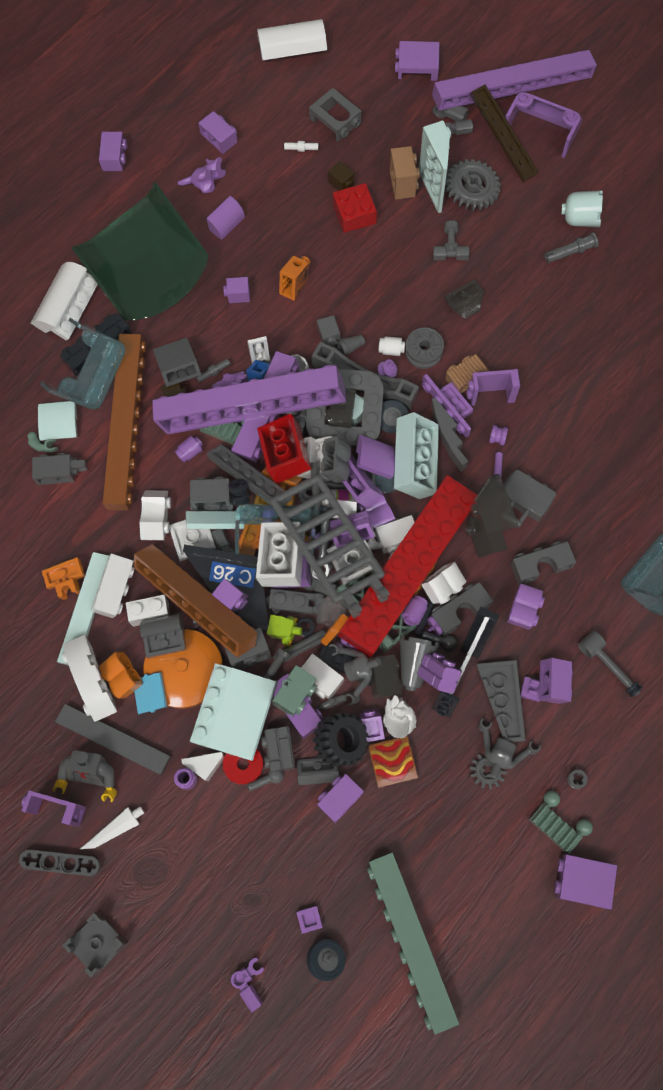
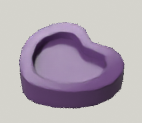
[427,616,442,636]

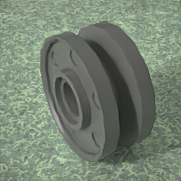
[405,327,444,369]

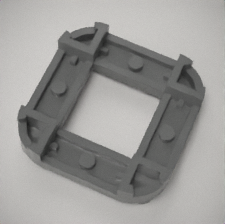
[306,369,383,446]

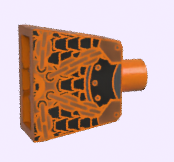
[279,256,310,301]

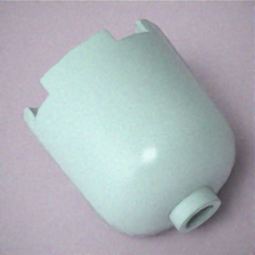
[562,191,603,227]

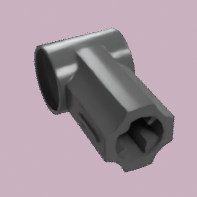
[433,104,469,121]

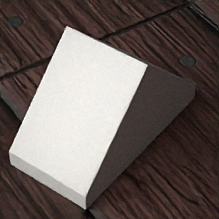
[182,752,225,782]

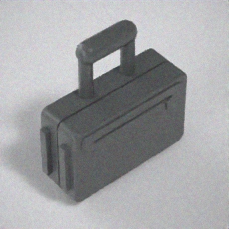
[500,470,556,528]

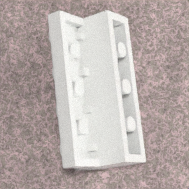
[257,19,327,60]
[31,262,99,340]

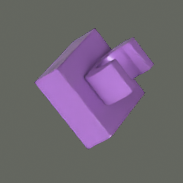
[520,677,540,702]

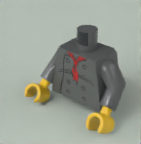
[53,750,117,802]

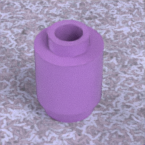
[174,436,203,463]
[402,596,428,626]
[174,767,197,790]

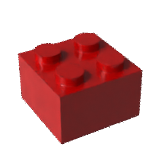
[333,183,377,233]

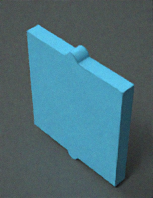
[134,672,167,714]

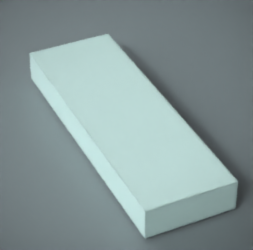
[186,511,245,529]

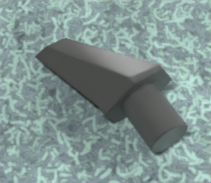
[295,409,306,428]

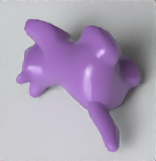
[178,157,226,194]

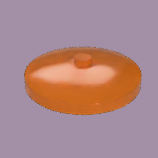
[143,629,223,709]

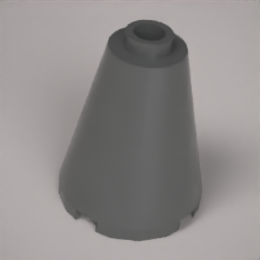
[400,635,440,691]

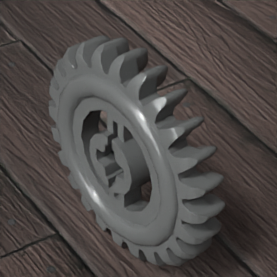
[445,159,501,211]

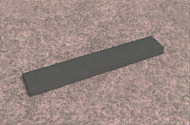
[207,444,292,507]
[55,704,171,775]

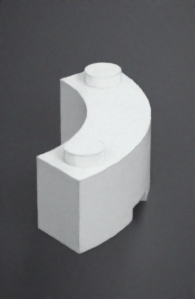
[62,635,117,722]

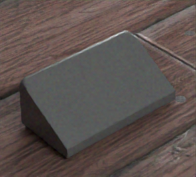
[297,758,339,785]

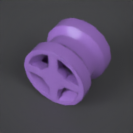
[489,425,508,446]

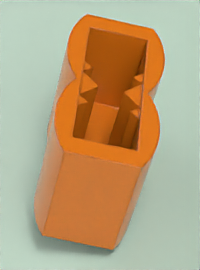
[99,652,143,699]

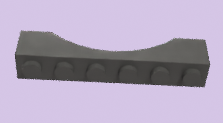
[312,342,419,411]

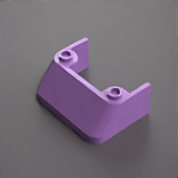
[506,92,583,158]

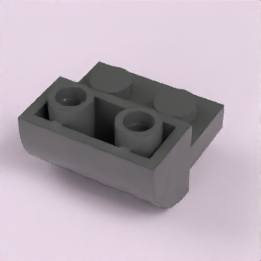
[140,613,187,659]

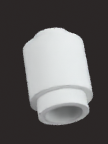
[379,336,405,356]

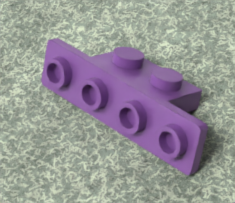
[422,374,473,437]

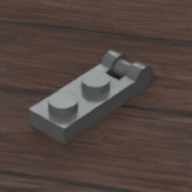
[269,589,325,615]

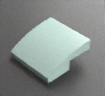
[38,401,78,441]

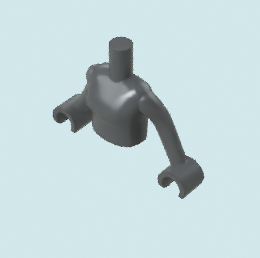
[329,643,382,706]
[478,718,541,779]

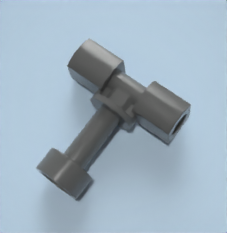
[433,221,469,260]

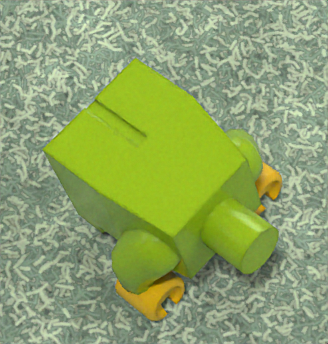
[267,615,302,647]

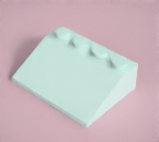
[419,121,451,213]
[190,664,277,761]

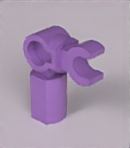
[231,958,264,1013]

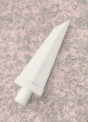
[81,806,145,849]

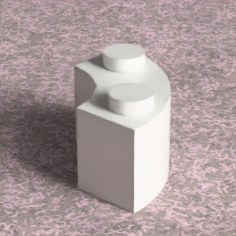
[139,490,171,540]

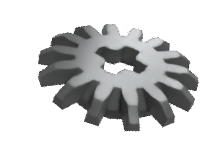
[470,752,507,789]

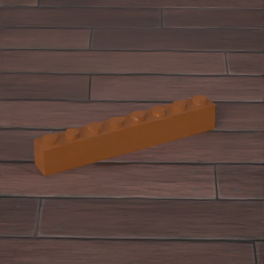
[134,544,257,658]

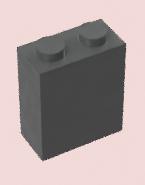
[153,338,201,387]

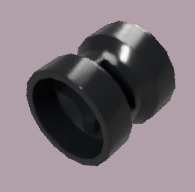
[228,479,251,505]

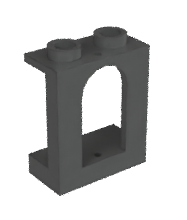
[309,88,361,142]

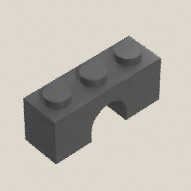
[510,541,576,585]
[431,582,493,637]

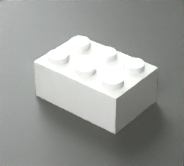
[256,522,305,587]

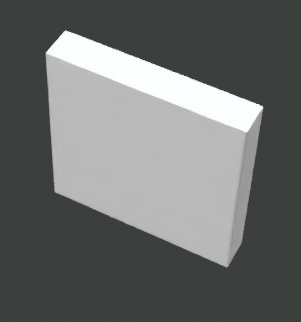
[169,520,216,561]

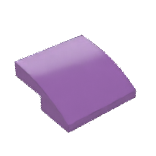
[356,435,395,479]

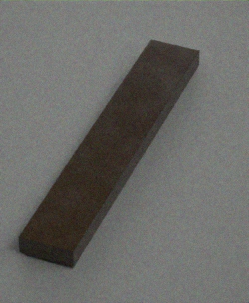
[470,84,538,182]

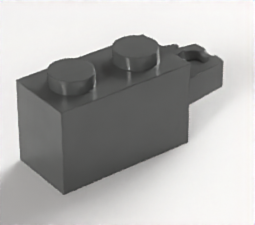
[32,453,87,485]

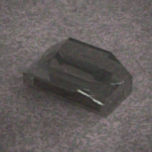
[444,279,484,319]

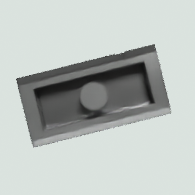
[261,726,295,772]

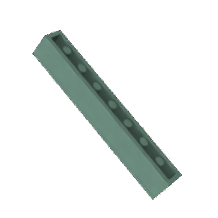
[367,853,459,1035]

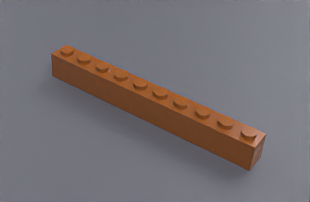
[103,334,146,511]

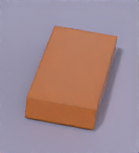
[321,614,349,646]

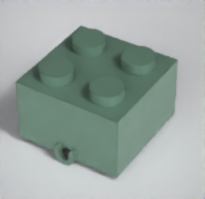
[273,665,318,717]

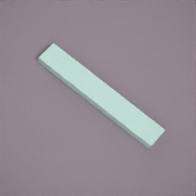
[57,552,109,665]

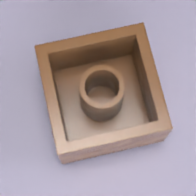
[390,146,420,200]

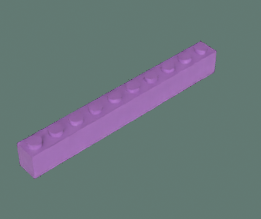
[432,50,597,111]

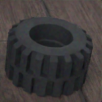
[313,713,369,766]

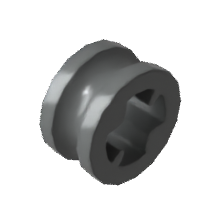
[567,770,588,789]

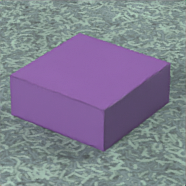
[296,906,323,934]

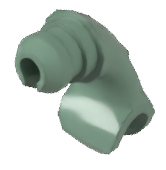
[27,432,58,452]

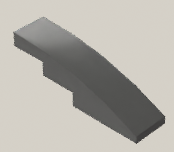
[431,398,468,472]

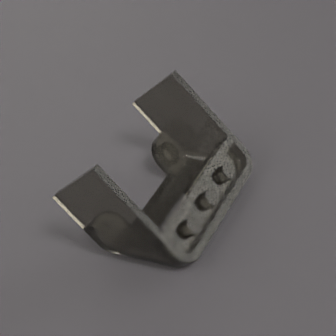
[465,474,518,558]

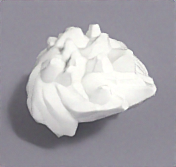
[383,695,417,738]

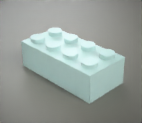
[394,412,439,499]

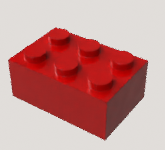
[257,413,312,484]

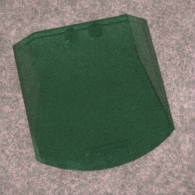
[71,182,209,321]

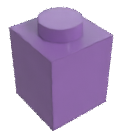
[224,277,250,303]

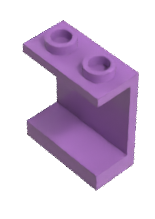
[467,369,520,406]
[21,791,86,827]

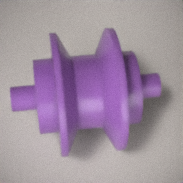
[378,360,397,378]

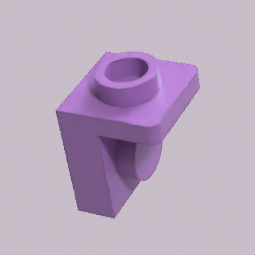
[359,709,385,742]

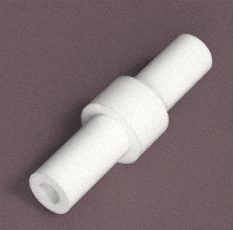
[284,141,318,152]

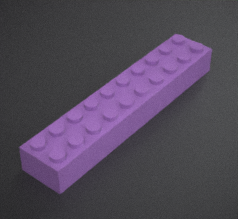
[153,365,346,435]

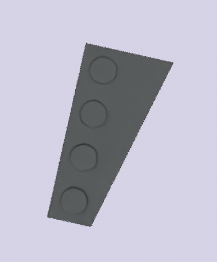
[477,660,526,743]

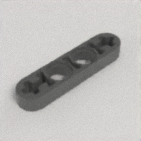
[19,850,101,876]

